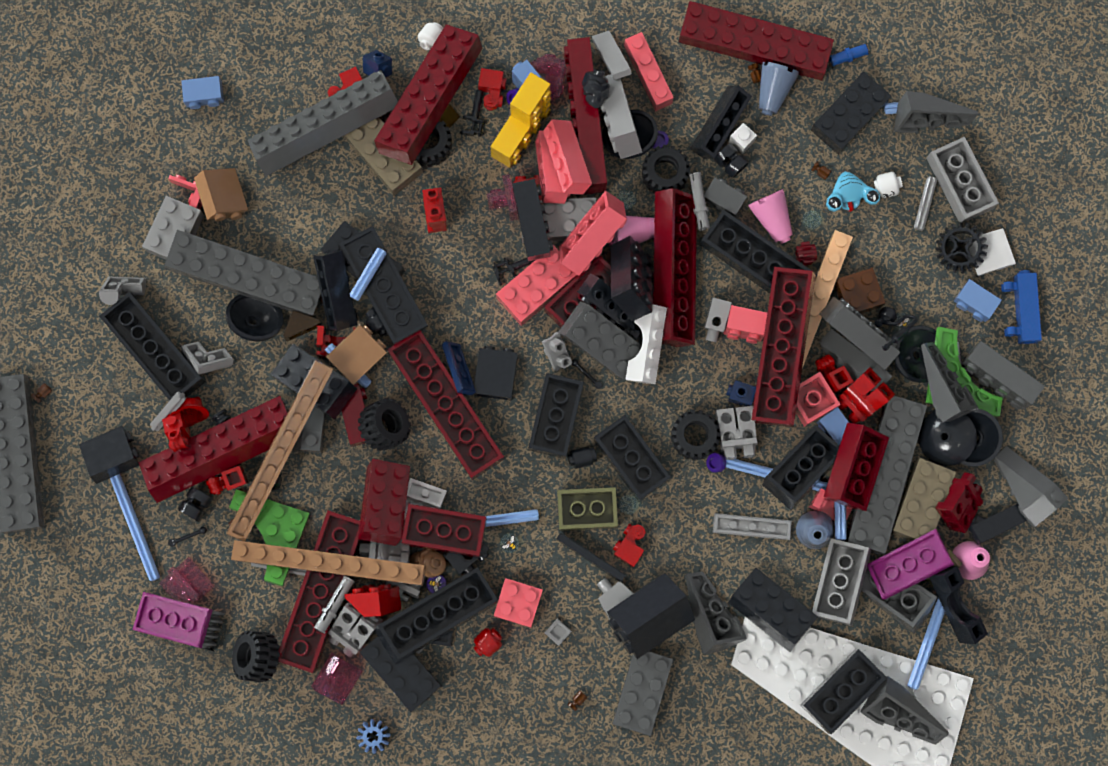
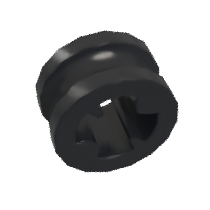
[212,409,231,426]

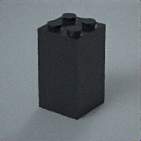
[607,573,695,659]

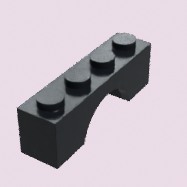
[929,566,988,644]

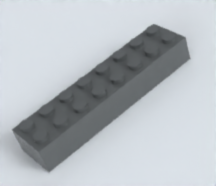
[247,70,398,176]
[164,230,321,317]
[0,374,45,534]
[845,396,927,555]

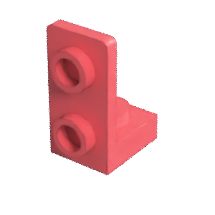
[168,175,202,210]
[809,488,852,521]

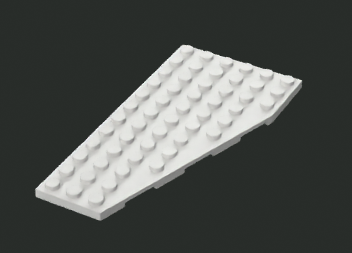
[731,617,974,766]

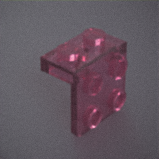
[530,54,566,102]

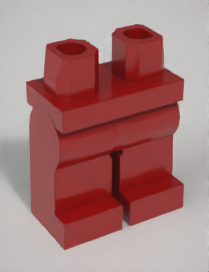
[422,187,447,233]
[838,367,895,424]

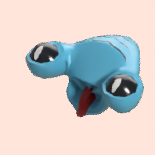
[826,171,880,212]

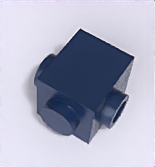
[363,50,392,78]
[726,380,756,407]

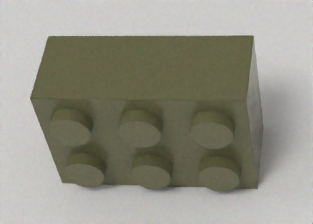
[557,487,618,531]

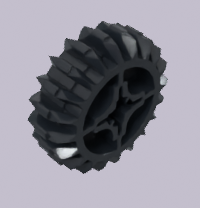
[935,222,988,274]

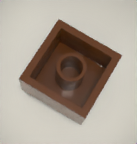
[834,267,886,314]

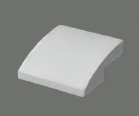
[969,228,1016,276]
[404,478,447,520]

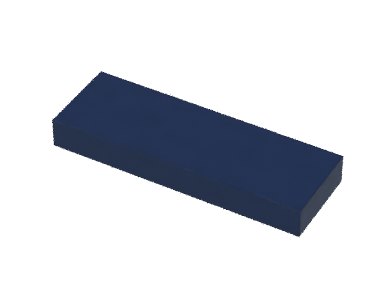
[442,341,476,395]

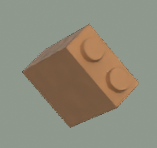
[194,168,248,221]
[326,324,387,385]

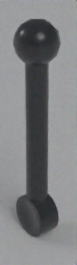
[572,359,602,389]
[168,527,207,547]

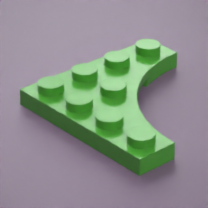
[926,327,1003,417]
[229,489,310,587]

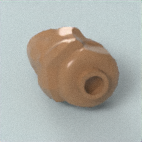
[410,549,446,578]

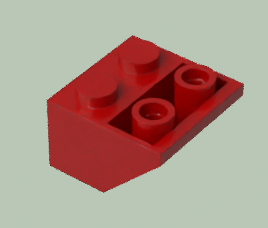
[345,583,401,617]

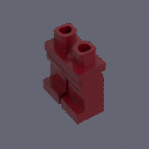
[935,472,983,533]

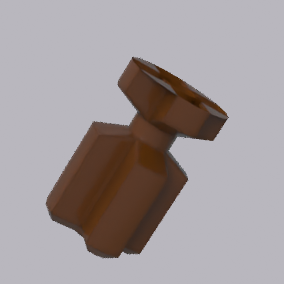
[748,63,761,84]
[811,161,831,180]
[31,383,52,403]
[567,691,587,711]

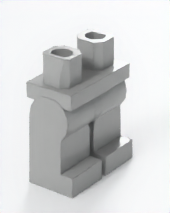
[715,406,757,460]
[359,541,411,563]
[328,602,383,657]

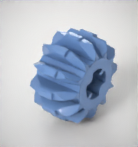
[356,719,390,754]

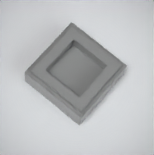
[545,618,572,646]

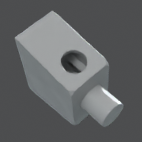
[704,298,732,343]
[597,577,634,620]

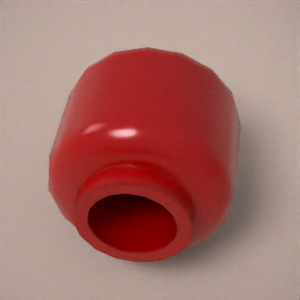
[473,628,503,657]

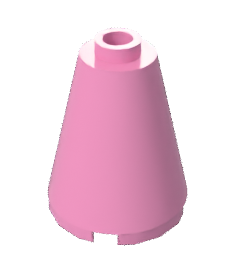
[748,189,793,244]
[609,216,655,246]
[953,541,990,580]

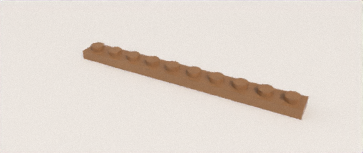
[227,360,333,542]
[231,540,426,586]

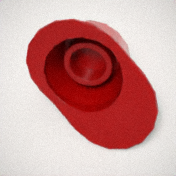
[166,396,209,427]

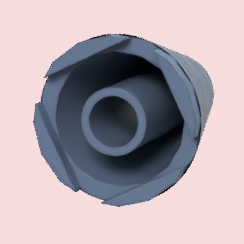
[759,62,799,116]
[796,510,835,549]

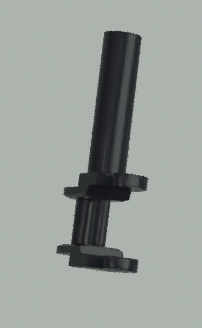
[460,90,486,137]
[492,258,535,286]

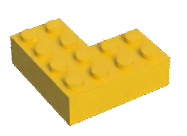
[490,72,551,168]

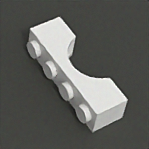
[626,304,667,384]

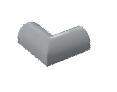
[99,276,146,305]
[181,342,233,375]

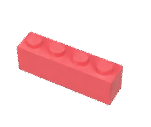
[624,32,674,111]
[543,119,592,195]
[535,130,570,204]

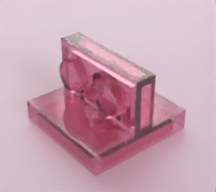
[486,174,518,221]
[159,557,215,605]
[311,653,362,705]

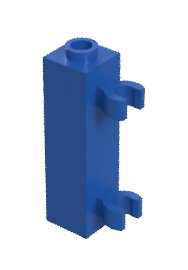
[1001,270,1042,344]

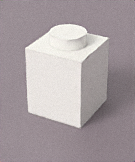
[729,123,757,154]

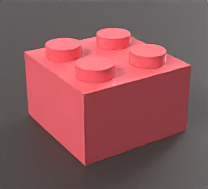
[723,305,767,344]
[796,372,841,427]
[494,578,543,628]

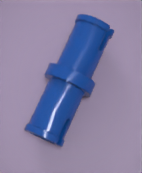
[829,43,868,67]

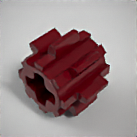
[795,241,817,266]

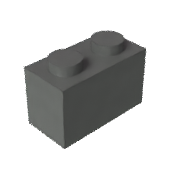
[704,177,747,217]

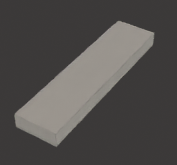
[592,31,632,80]
[713,513,792,540]

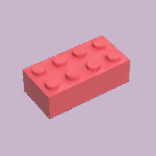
[559,190,627,275]
[496,245,577,326]

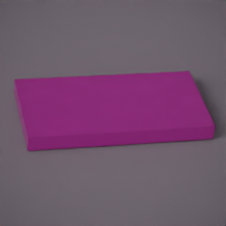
[867,529,954,600]
[132,592,213,648]

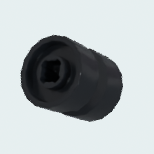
[714,143,749,179]
[177,486,213,522]

